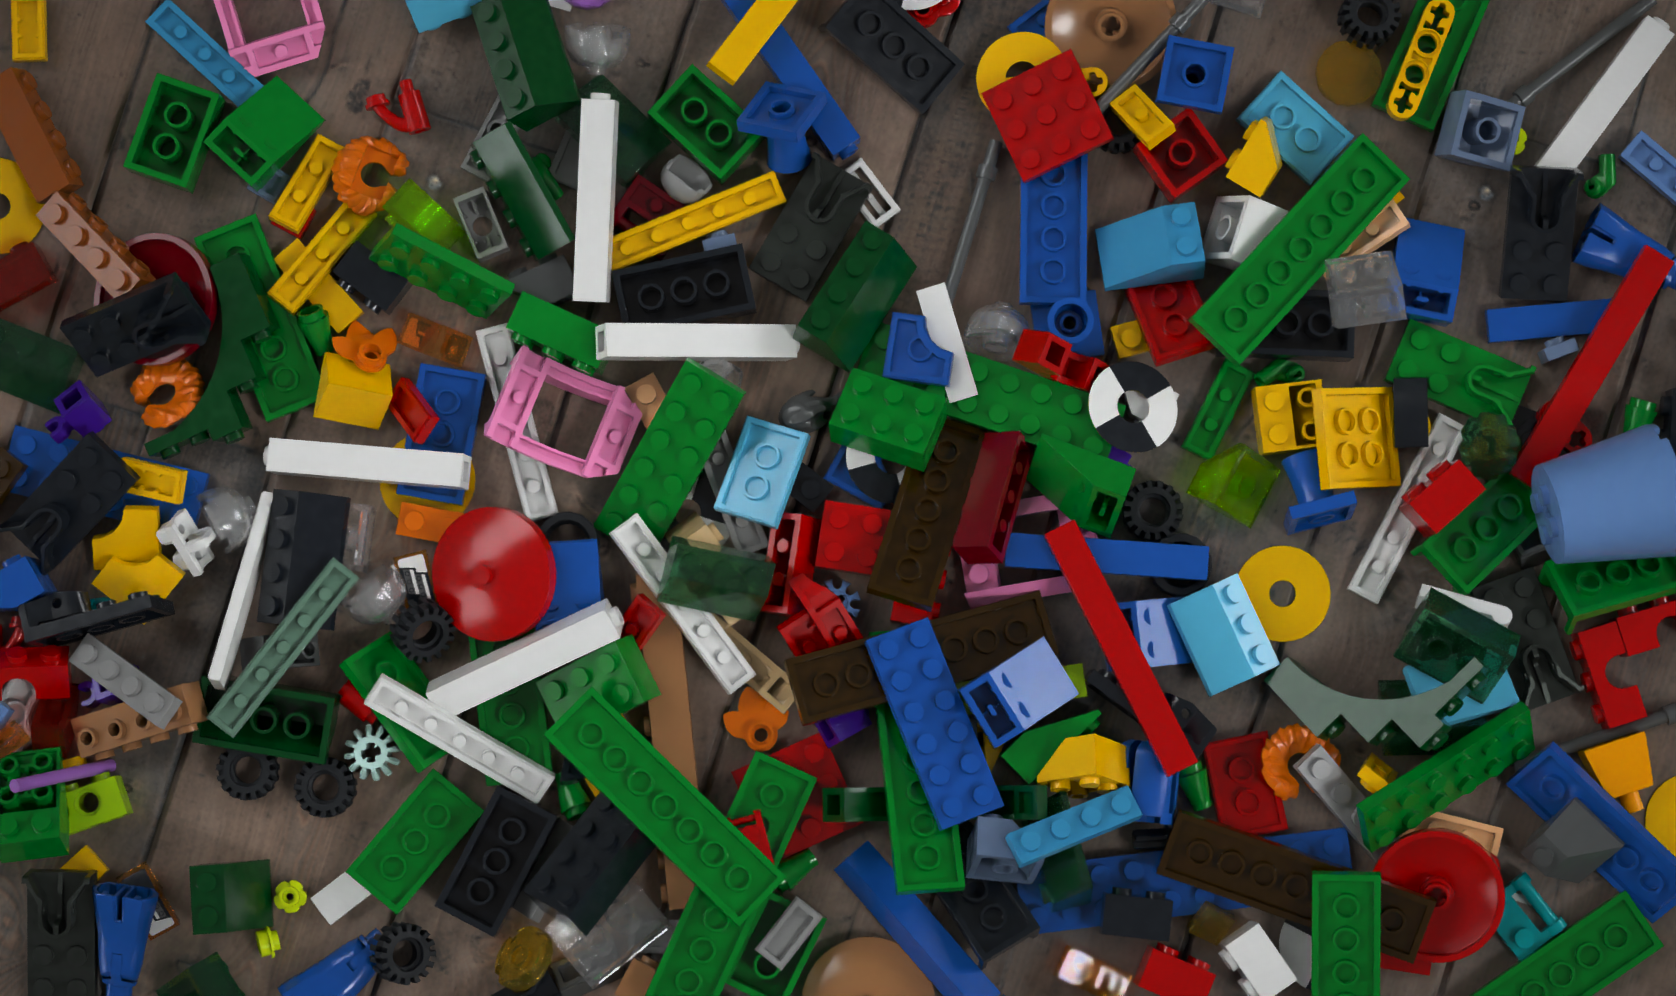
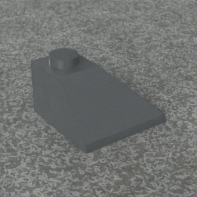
[1521,797,1625,883]

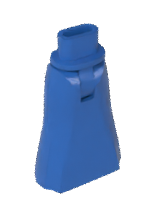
[1571,203,1676,290]
[92,882,159,996]
[278,928,382,996]

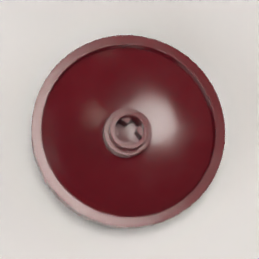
[94,233,218,367]

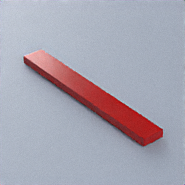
[1507,245,1675,488]
[1043,519,1198,777]

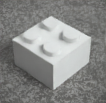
[1218,920,1298,996]

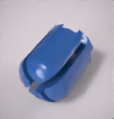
[1117,739,1180,825]

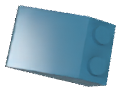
[1095,202,1206,291]

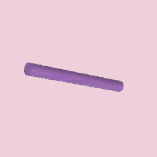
[9,759,116,793]

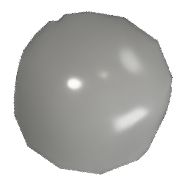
[660,154,712,204]

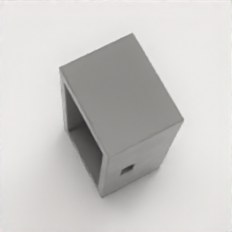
[453,186,511,263]

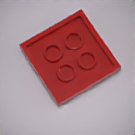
[981,49,1114,183]
[731,733,864,860]

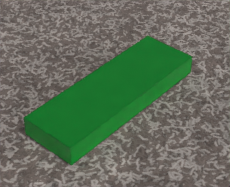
[1180,358,1255,462]

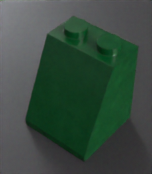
[189,859,274,935]

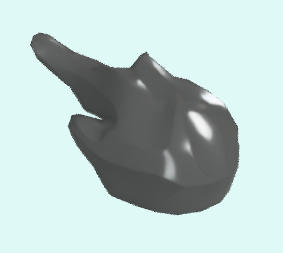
[778,390,843,433]

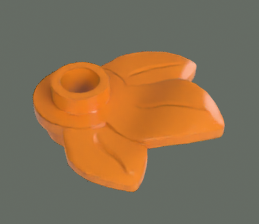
[332,320,397,373]
[723,686,789,752]

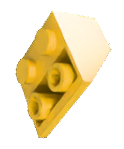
[1225,116,1283,197]
[1251,379,1323,456]
[1037,733,1130,799]

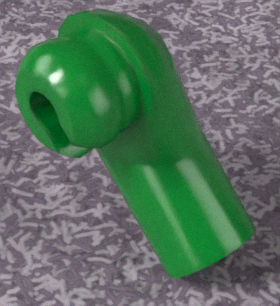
[531,153,564,201]
[1584,154,1616,199]
[1254,359,1305,386]

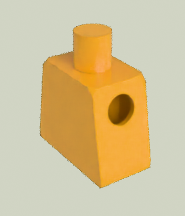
[1578,731,1653,813]

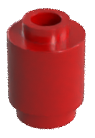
[338,680,378,725]

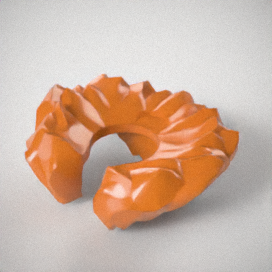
[331,136,410,216]
[130,359,205,429]
[1261,723,1341,801]

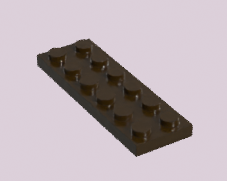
[866,419,988,612]

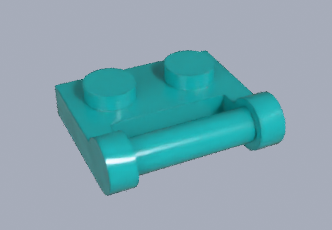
[1496,871,1568,961]

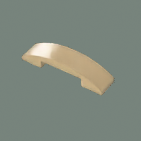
[707,606,795,714]

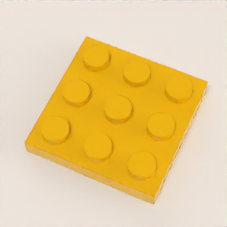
[1312,387,1401,490]

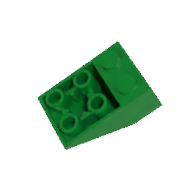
[203,76,326,192]
[1026,433,1136,539]
[999,710,1102,785]
[0,747,69,863]

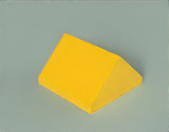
[313,352,393,430]

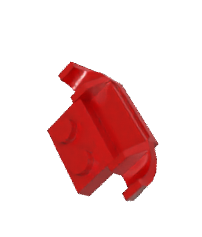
[776,573,863,657]

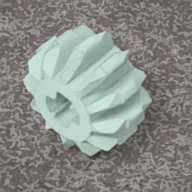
[344,724,401,781]

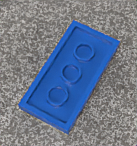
[396,363,487,506]

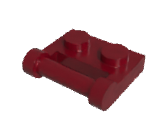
[614,174,686,261]

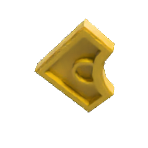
[92,505,162,570]
[91,552,186,625]

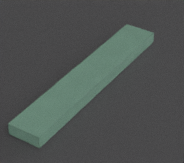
[206,557,359,738]

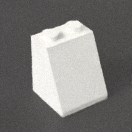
[1202,195,1288,270]

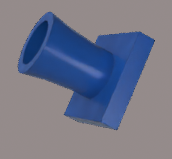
[1155,35,1235,115]
[736,81,827,174]
[1030,290,1105,357]
[1281,449,1357,535]

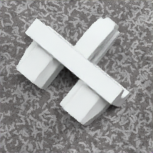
[156,508,217,577]

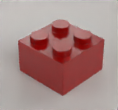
[1133,108,1228,204]
[1398,459,1486,537]
[815,500,891,577]
[1132,942,1216,996]

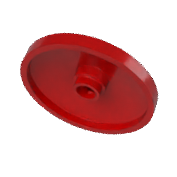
[432,507,556,642]
[1372,828,1505,963]

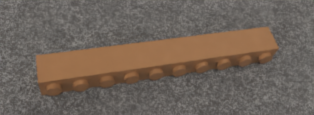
[630,575,699,910]

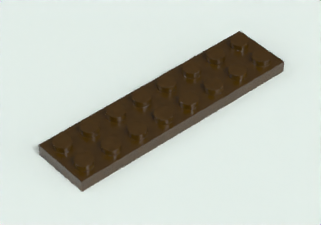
[783,590,1059,727]
[1156,809,1436,964]

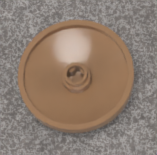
[1045,0,1176,91]
[802,936,935,996]

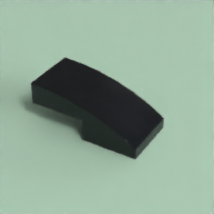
[1393,377,1429,448]

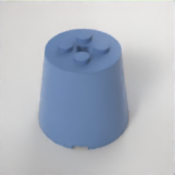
[1530,423,1676,564]

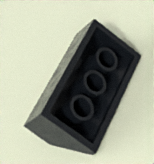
[257,489,351,631]

